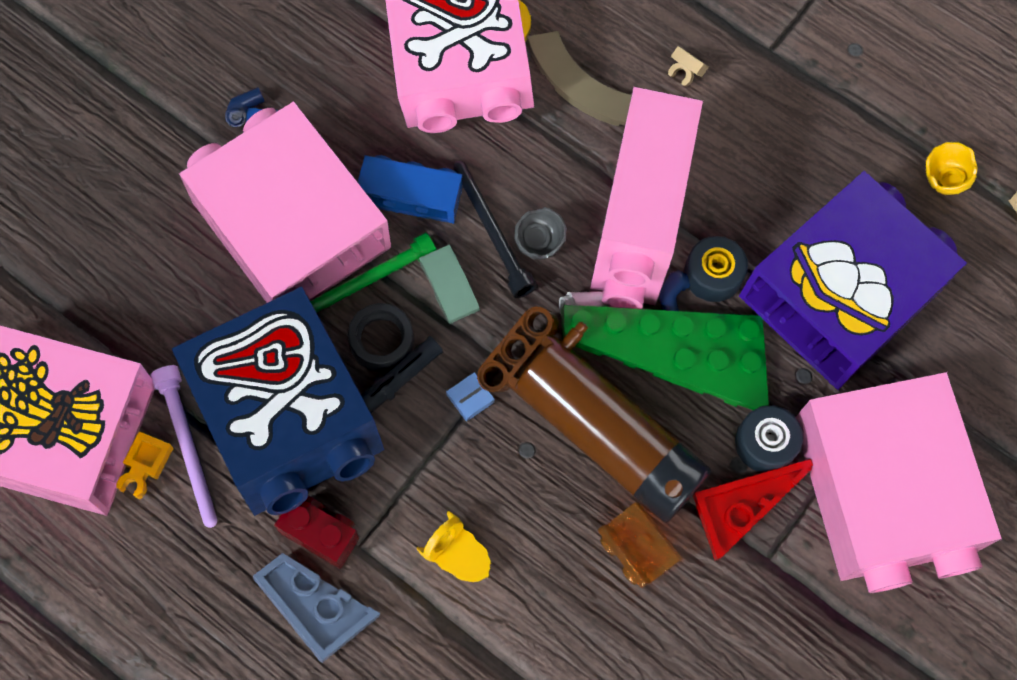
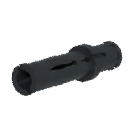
[361,335,444,413]

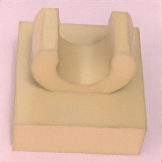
[668,46,709,87]

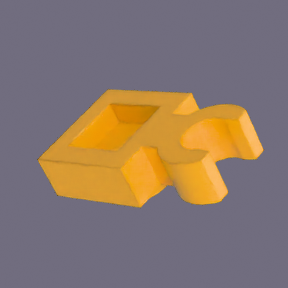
[116,431,173,500]

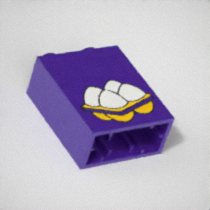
[739,171,967,390]

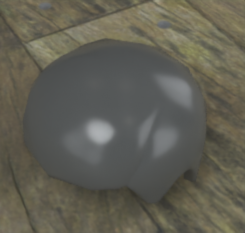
[514,207,567,260]

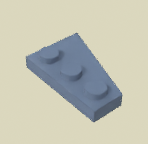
[253,553,380,663]

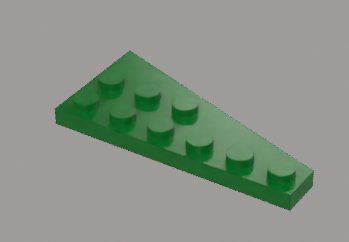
[561,305,769,410]

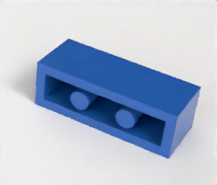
[358,155,463,224]

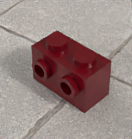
[274,496,359,570]

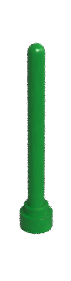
[310,232,437,313]

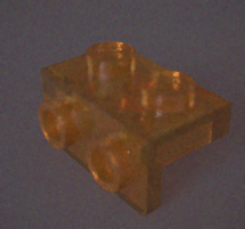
[598,501,682,588]

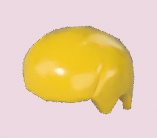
[926,142,978,195]

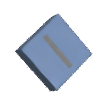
[446,372,495,422]

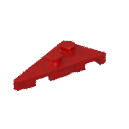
[693,459,813,561]

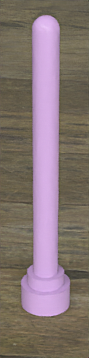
[150,365,218,528]

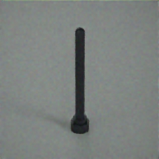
[453,160,538,298]

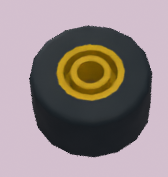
[684,236,748,302]

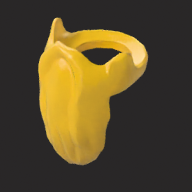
[416,511,491,582]

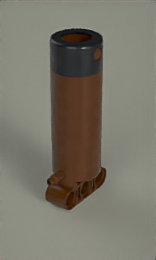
[477,306,711,523]

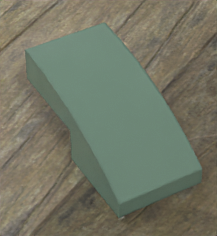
[419,244,480,324]

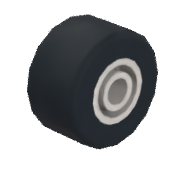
[735,405,803,473]

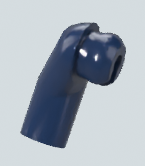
[225,87,265,127]
[659,270,690,311]

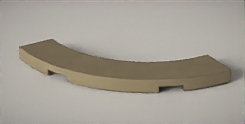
[527,31,632,126]

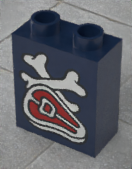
[172,286,385,516]

